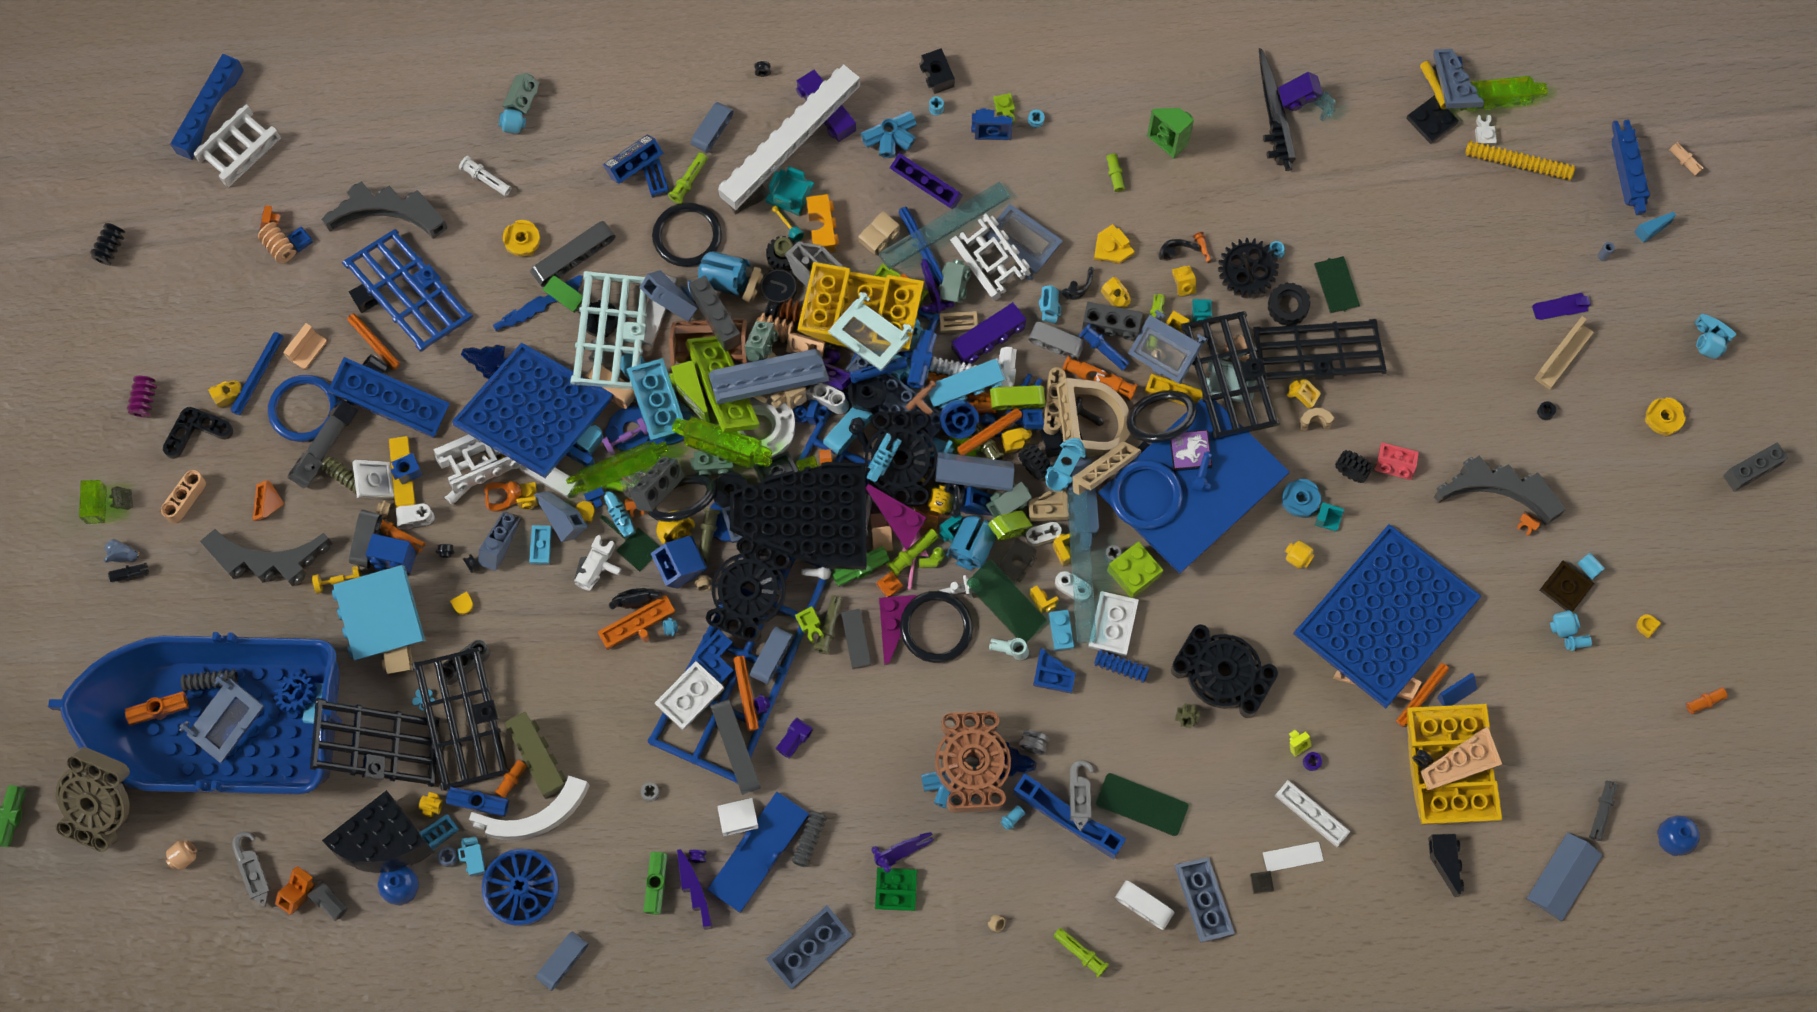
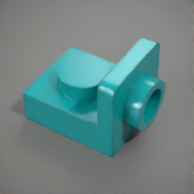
[1192,299,1212,322]
[939,514,963,544]

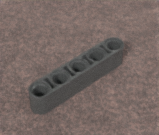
[530,221,616,287]
[711,699,761,795]

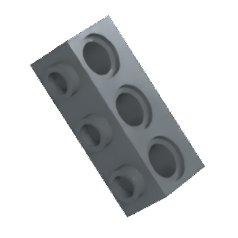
[1082,301,1143,340]
[1723,442,1788,491]
[630,457,685,512]

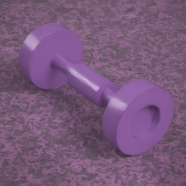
[602,418,649,456]

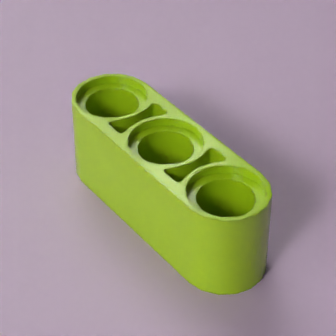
[990,386,1046,410]
[988,510,1033,541]

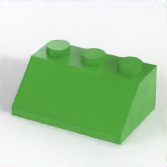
[1147,108,1194,159]

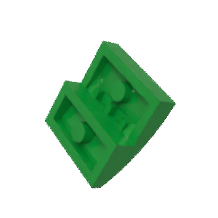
[875,867,917,911]

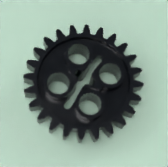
[1218,238,1279,298]

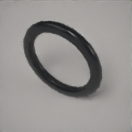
[652,203,722,267]
[1126,390,1197,443]
[647,475,716,522]
[900,591,973,663]

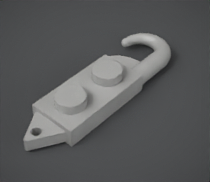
[1070,760,1093,831]
[232,831,271,907]

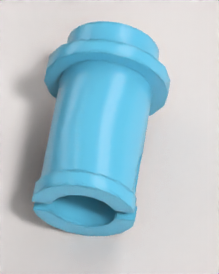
[1565,635,1592,651]
[1000,805,1026,830]

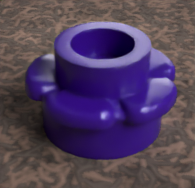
[754,694,770,713]

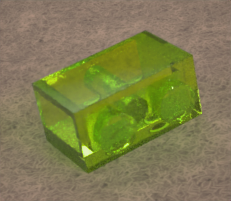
[79,480,107,524]

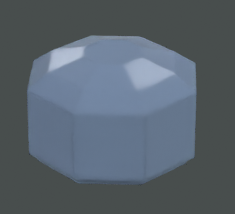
[437,846,458,867]

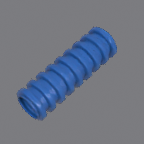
[1094,649,1149,683]

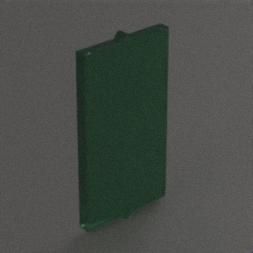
[1314,256,1360,313]

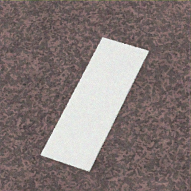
[1263,842,1324,872]

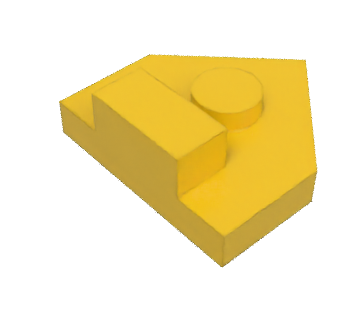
[1094,224,1135,264]

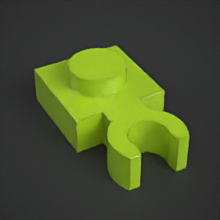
[993,93,1015,125]
[795,606,824,643]

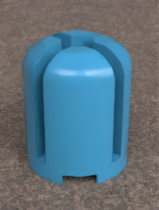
[698,251,750,296]
[946,516,997,571]

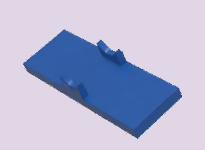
[328,357,450,438]
[707,792,809,913]

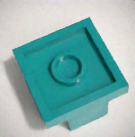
[765,166,814,216]

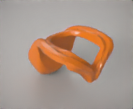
[484,481,522,511]

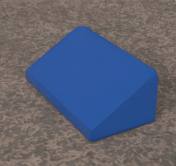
[1437,673,1477,706]

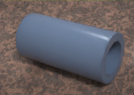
[1598,242,1615,261]

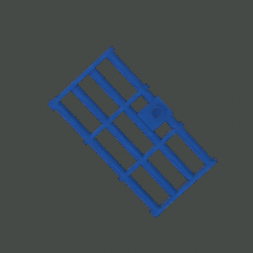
[342,229,473,352]

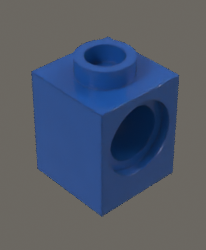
[391,453,423,484]

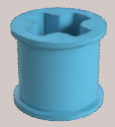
[929,96,944,115]

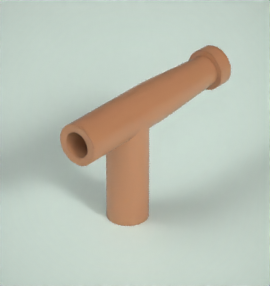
[905,380,936,417]

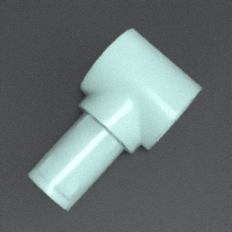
[989,638,1029,660]

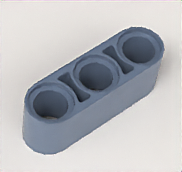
[691,102,734,153]
[750,626,793,685]
[535,931,588,991]

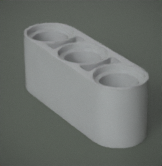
[1028,322,1086,360]

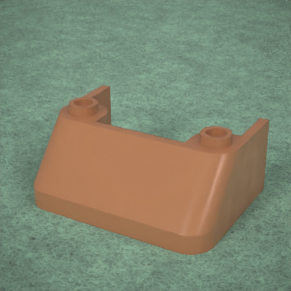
[669,319,748,366]

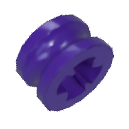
[1303,752,1322,771]
[688,850,707,863]

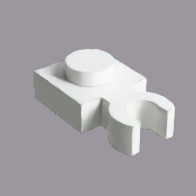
[1475,115,1497,146]

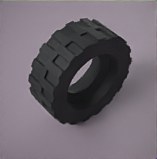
[1268,282,1311,326]

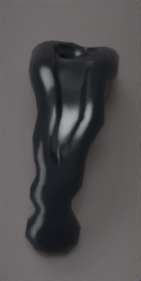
[1158,239,1200,260]
[1062,267,1094,300]
[944,483,966,518]

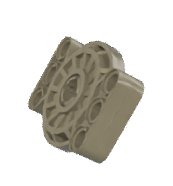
[56,747,130,852]

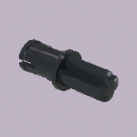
[108,563,149,582]

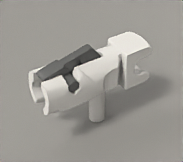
[574,535,622,591]

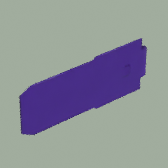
[1532,293,1591,320]

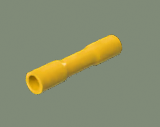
[1420,61,1446,109]

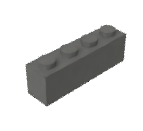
[689,276,742,352]

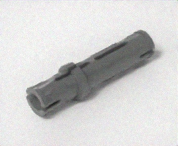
[1589,780,1618,841]

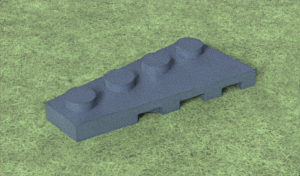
[1433,49,1484,109]

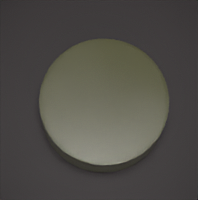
[774,237,793,257]

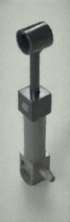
[287,354,388,489]

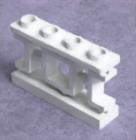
[950,213,1031,301]
[433,435,521,494]

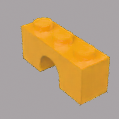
[806,194,839,253]

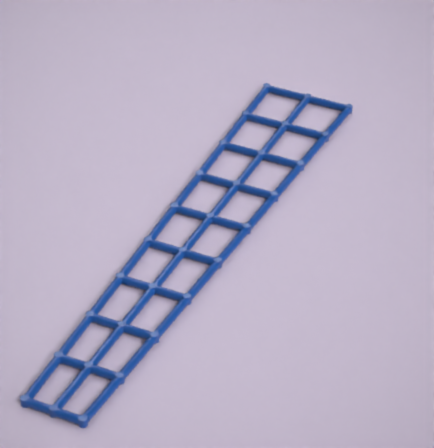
[648,308,940,784]

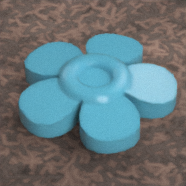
[412,689,435,711]

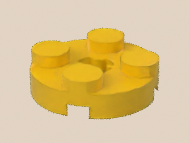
[502,220,541,257]
[1645,397,1685,436]

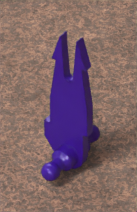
[921,259,955,313]
[872,832,934,873]

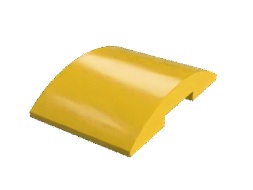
[797,262,924,352]
[1407,704,1502,825]

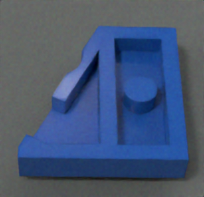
[1033,648,1076,694]

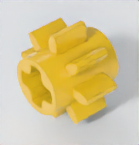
[419,792,443,818]

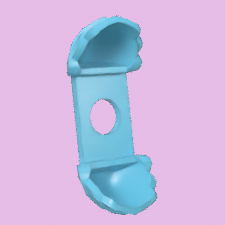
[1045,438,1085,492]

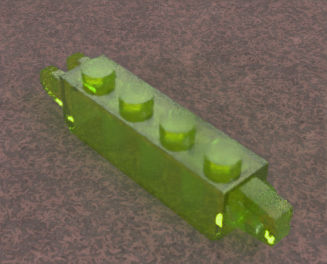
[1460,76,1548,111]
[672,416,772,468]
[566,441,669,495]

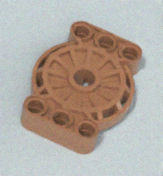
[935,711,1011,813]

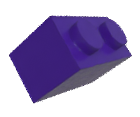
[1278,72,1323,111]

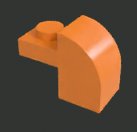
[275,866,315,915]

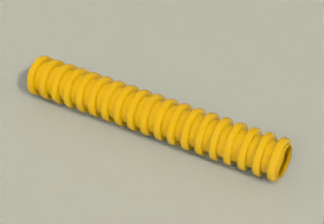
[1465,140,1575,181]

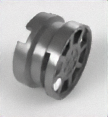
[1019,730,1050,755]

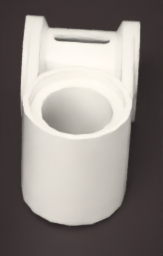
[396,504,435,530]

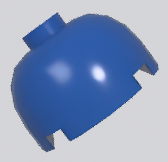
[940,400,979,439]
[1657,815,1700,856]
[377,866,419,906]

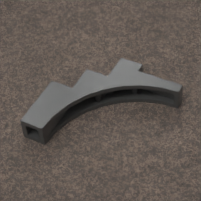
[321,181,447,239]
[1434,455,1566,525]
[200,529,333,587]

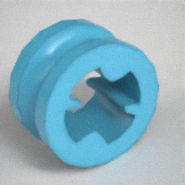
[1028,109,1045,128]

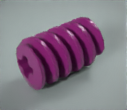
[127,375,157,417]

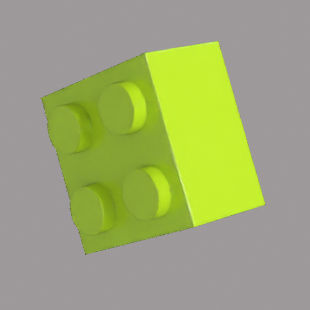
[1107,541,1163,598]

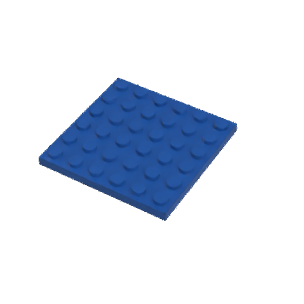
[452,343,613,479]

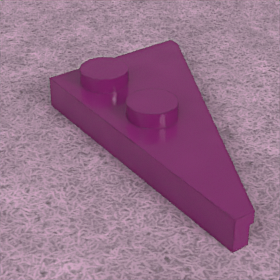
[866,484,926,550]
[879,595,916,665]

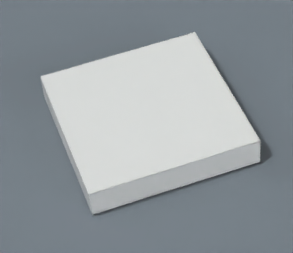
[352,460,395,500]

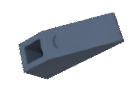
[639,270,699,322]
[535,491,588,542]
[478,512,521,571]

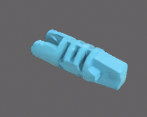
[867,433,901,482]
[604,491,636,538]

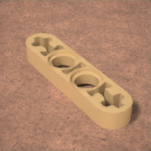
[1043,367,1066,435]

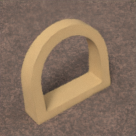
[1056,378,1130,456]

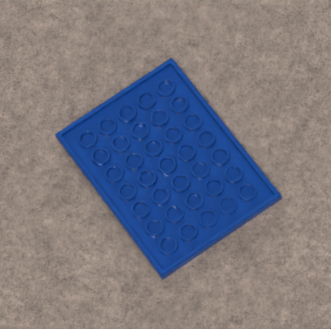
[1098,399,1289,574]
[1293,524,1481,709]

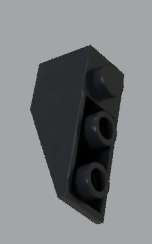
[1428,834,1464,897]

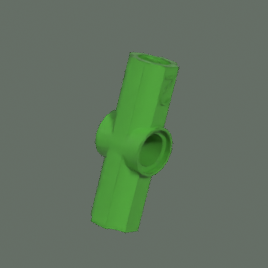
[831,546,890,587]
[0,785,27,848]
[643,852,668,915]

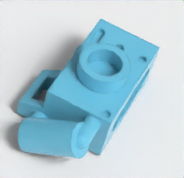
[1039,285,1061,324]
[458,837,486,877]

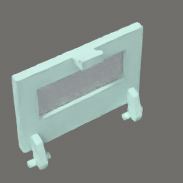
[828,292,914,371]

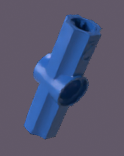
[907,330,937,389]
[446,787,509,817]

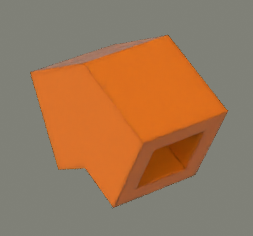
[819,449,832,466]

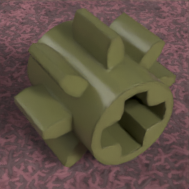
[1175,703,1200,728]

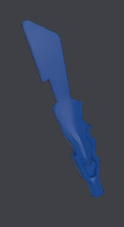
[493,275,582,331]

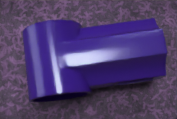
[776,717,813,759]

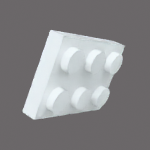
[1088,591,1139,656]
[655,661,724,731]

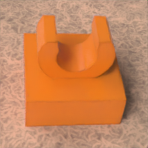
[260,205,280,229]
[625,498,644,517]
[1517,511,1541,536]
[876,571,903,597]

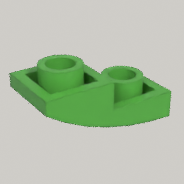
[542,275,583,313]

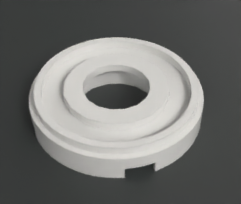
[719,393,795,463]

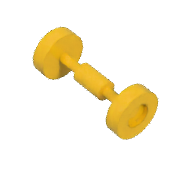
[312,565,362,594]

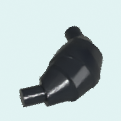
[609,588,662,609]

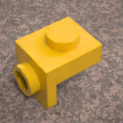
[1172,266,1196,296]

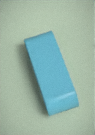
[823,407,873,455]

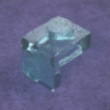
[1313,91,1336,121]

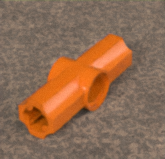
[125,692,189,726]

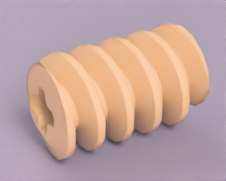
[258,222,296,264]
[756,313,794,343]

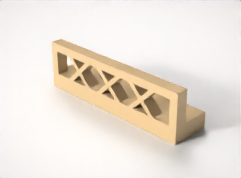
[1534,316,1594,390]
[1073,441,1141,495]

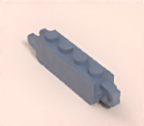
[1068,456,1099,552]

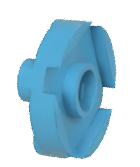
[1282,479,1321,518]

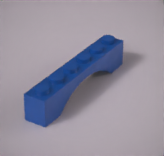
[170,54,244,160]
[1013,773,1126,860]

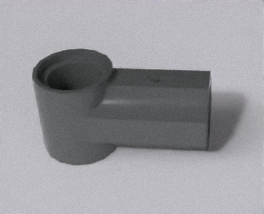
[307,880,348,921]

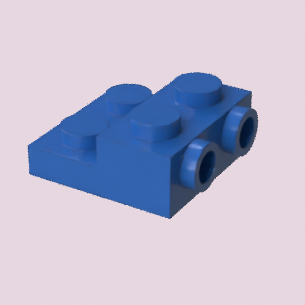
[971,108,1013,140]

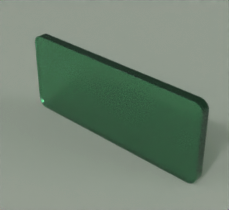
[967,560,1047,642]
[1096,773,1188,836]

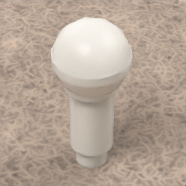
[801,567,831,580]

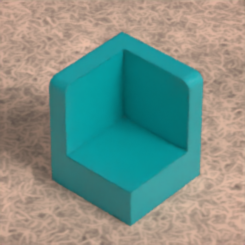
[1315,502,1345,532]

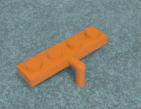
[598,595,676,650]

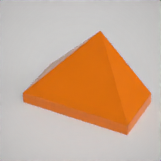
[252,480,284,521]

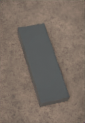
[841,609,871,669]

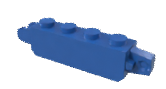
[1612,119,1650,216]

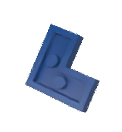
[692,629,734,684]

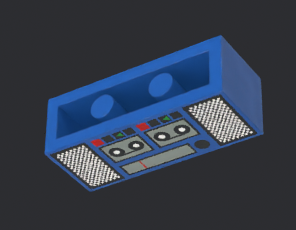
[603,134,664,184]

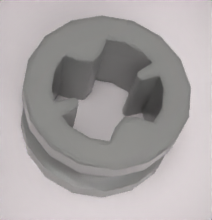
[641,782,659,802]

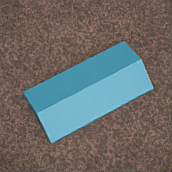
[627,358,687,441]

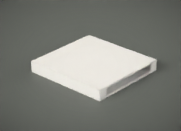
[717,798,758,836]

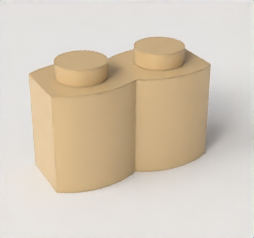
[858,211,900,255]

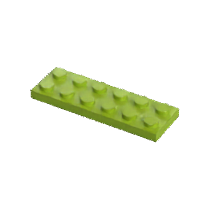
[685,336,760,433]

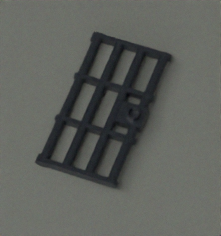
[1181,311,1280,439]
[1252,319,1387,382]
[412,647,510,791]
[310,698,440,787]

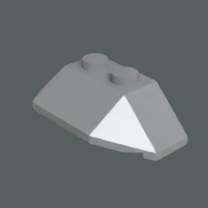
[785,241,843,287]

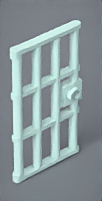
[570,271,647,390]

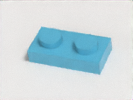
[529,525,552,565]
[1049,610,1074,651]

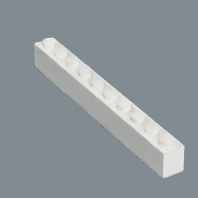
[718,65,860,210]

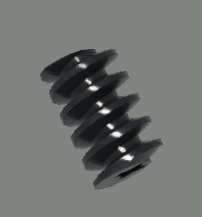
[90,223,125,266]

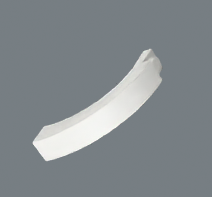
[469,776,590,840]

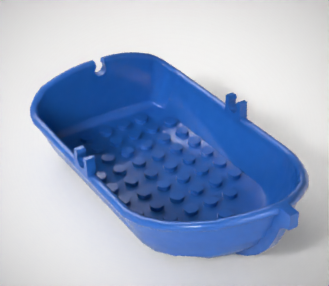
[48,632,342,794]

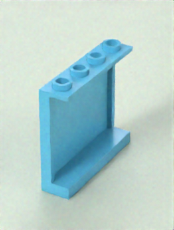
[332,565,426,661]

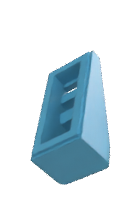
[1635,212,1676,243]
[420,814,459,850]

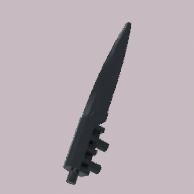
[1259,48,1296,171]

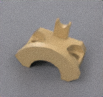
[1300,408,1334,431]

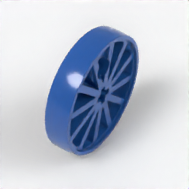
[482,849,559,926]

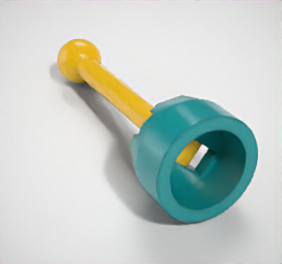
[772,206,805,243]

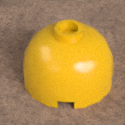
[656,510,695,544]

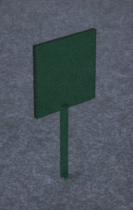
[600,515,660,572]

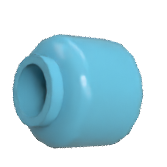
[499,109,526,134]
[1696,332,1727,359]
[1550,610,1580,638]

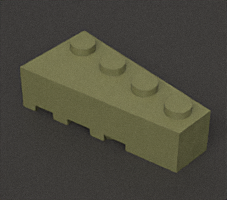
[504,712,567,799]

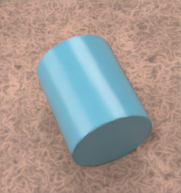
[1577,553,1605,580]

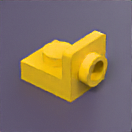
[1287,379,1321,408]
[516,482,538,510]
[1052,533,1072,566]
[1029,585,1059,613]

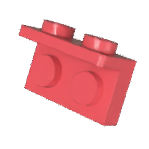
[1375,442,1419,480]

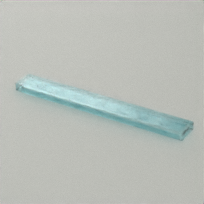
[879,182,1010,270]
[1067,490,1097,643]

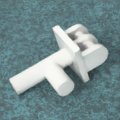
[939,575,982,599]

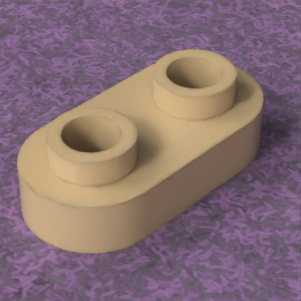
[742,266,763,303]

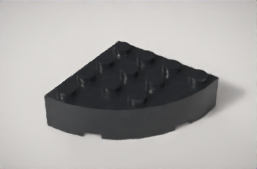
[322,790,434,873]

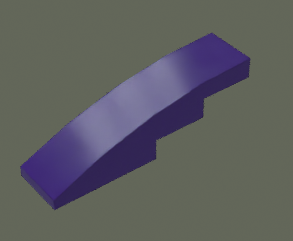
[677,849,712,930]

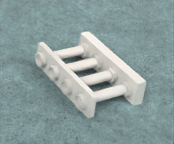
[194,105,281,188]

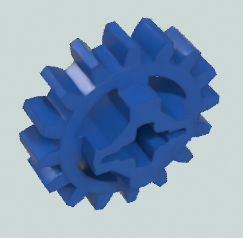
[274,672,317,715]

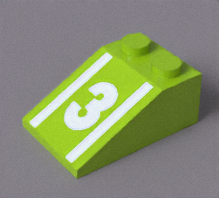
[669,360,711,426]

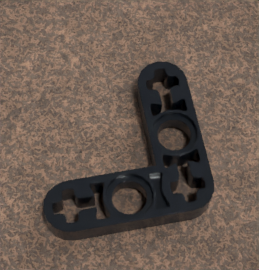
[163,407,233,459]

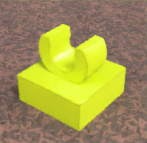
[1289,730,1311,757]

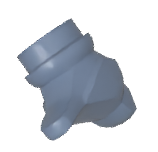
[104,539,140,563]

